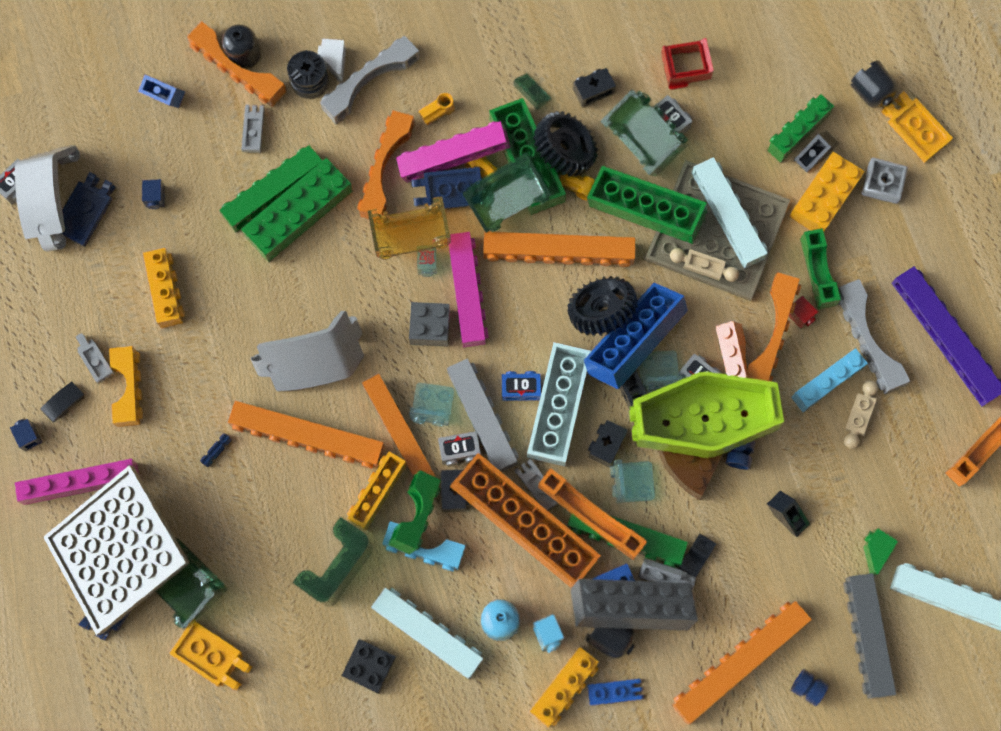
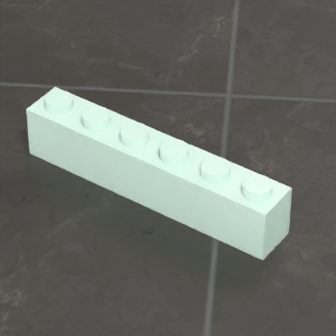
[692,157,768,269]
[890,563,1001,631]
[371,588,483,679]

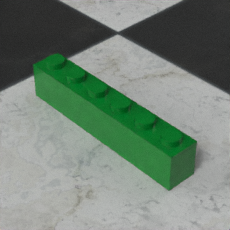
[219,145,322,233]
[567,513,688,568]

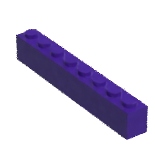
[891,266,1001,407]

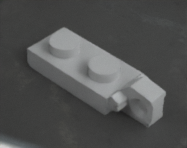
[76,333,115,384]
[638,558,696,589]

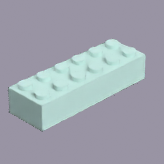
[527,343,591,467]

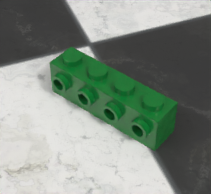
[767,94,834,163]

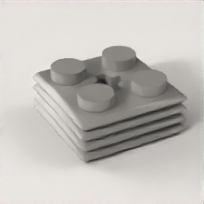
[862,158,908,204]

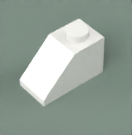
[318,39,346,82]

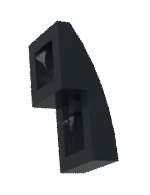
[40,381,84,423]
[678,533,716,578]

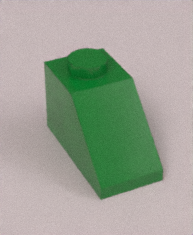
[863,528,898,576]

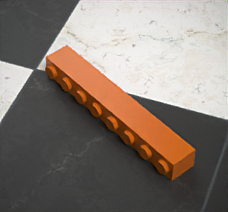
[483,231,635,267]
[228,401,385,469]
[672,601,812,725]

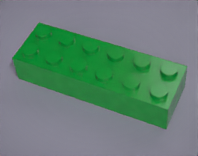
[489,98,566,215]
[241,158,353,262]
[587,166,707,244]

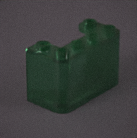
[600,89,689,177]
[292,516,373,607]

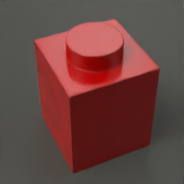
[789,295,818,329]

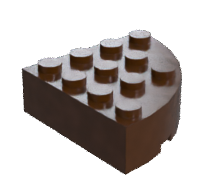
[658,415,722,500]

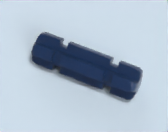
[200,433,232,467]

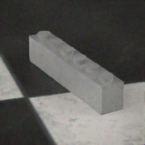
[447,358,519,472]

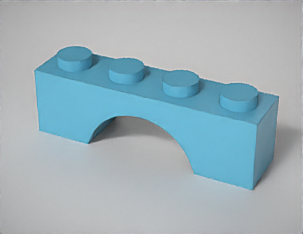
[791,348,868,412]
[382,521,466,572]
[533,614,564,653]

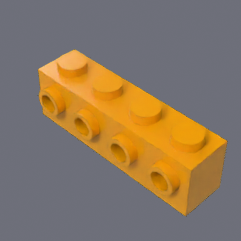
[143,248,185,328]
[347,451,407,532]
[529,647,599,727]

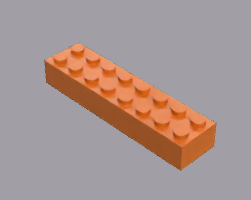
[450,453,601,588]

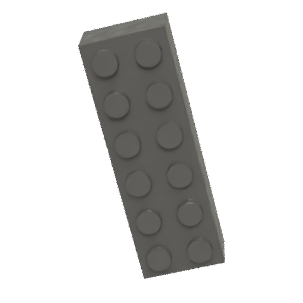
[570,579,698,630]

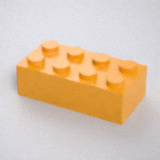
[789,152,865,232]

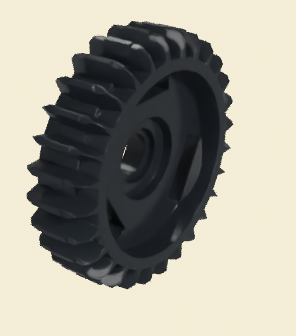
[533,111,599,177]
[567,276,638,337]

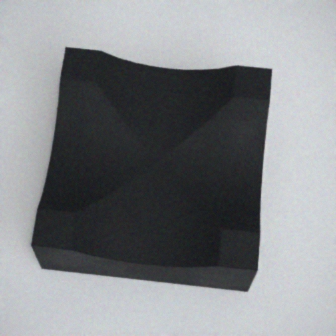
[341,639,396,694]

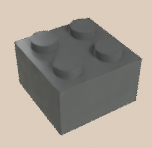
[409,302,450,347]

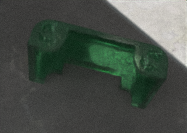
[463,151,552,233]
[155,537,227,629]

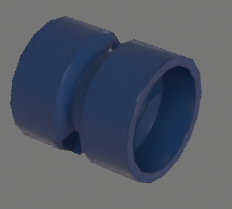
[725,441,756,470]
[790,669,829,707]

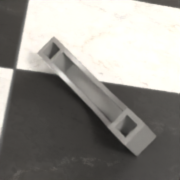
[320,36,420,124]
[838,279,910,394]

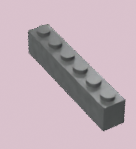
[844,573,896,699]

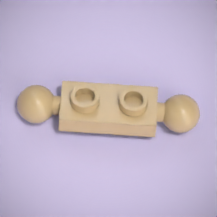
[670,248,739,282]
[844,381,878,449]

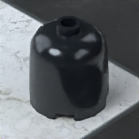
[222,24,261,68]
[850,60,897,108]
[584,628,635,659]

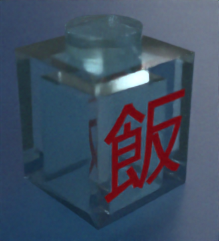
[417,247,437,277]

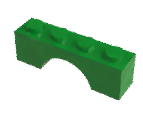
[800,228,841,309]
[388,470,441,555]

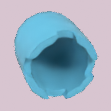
[481,600,520,641]

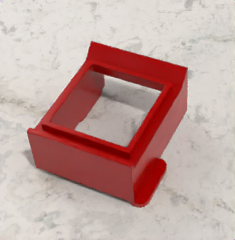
[661,38,714,90]

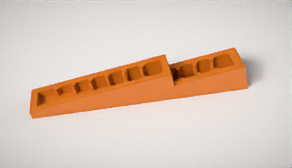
[362,374,436,477]

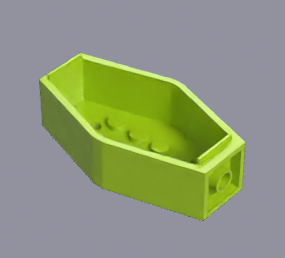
[629,371,784,458]

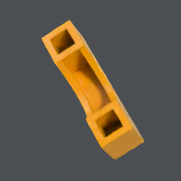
[109,346,143,427]

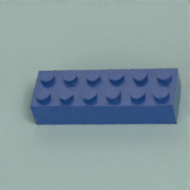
[584,283,688,389]

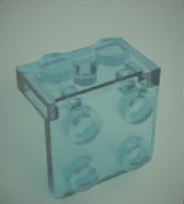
[639,351,682,392]
[409,383,454,427]
[610,460,655,503]

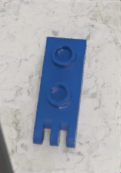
[587,679,644,706]

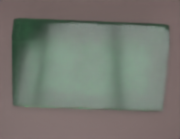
[513,73,551,110]

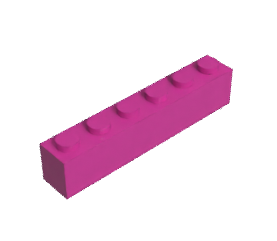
[396,121,511,183]
[447,232,489,348]
[15,459,139,505]

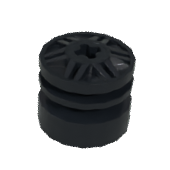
[287,50,329,99]

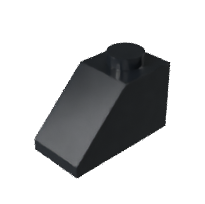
[794,130,839,173]
[767,490,810,537]

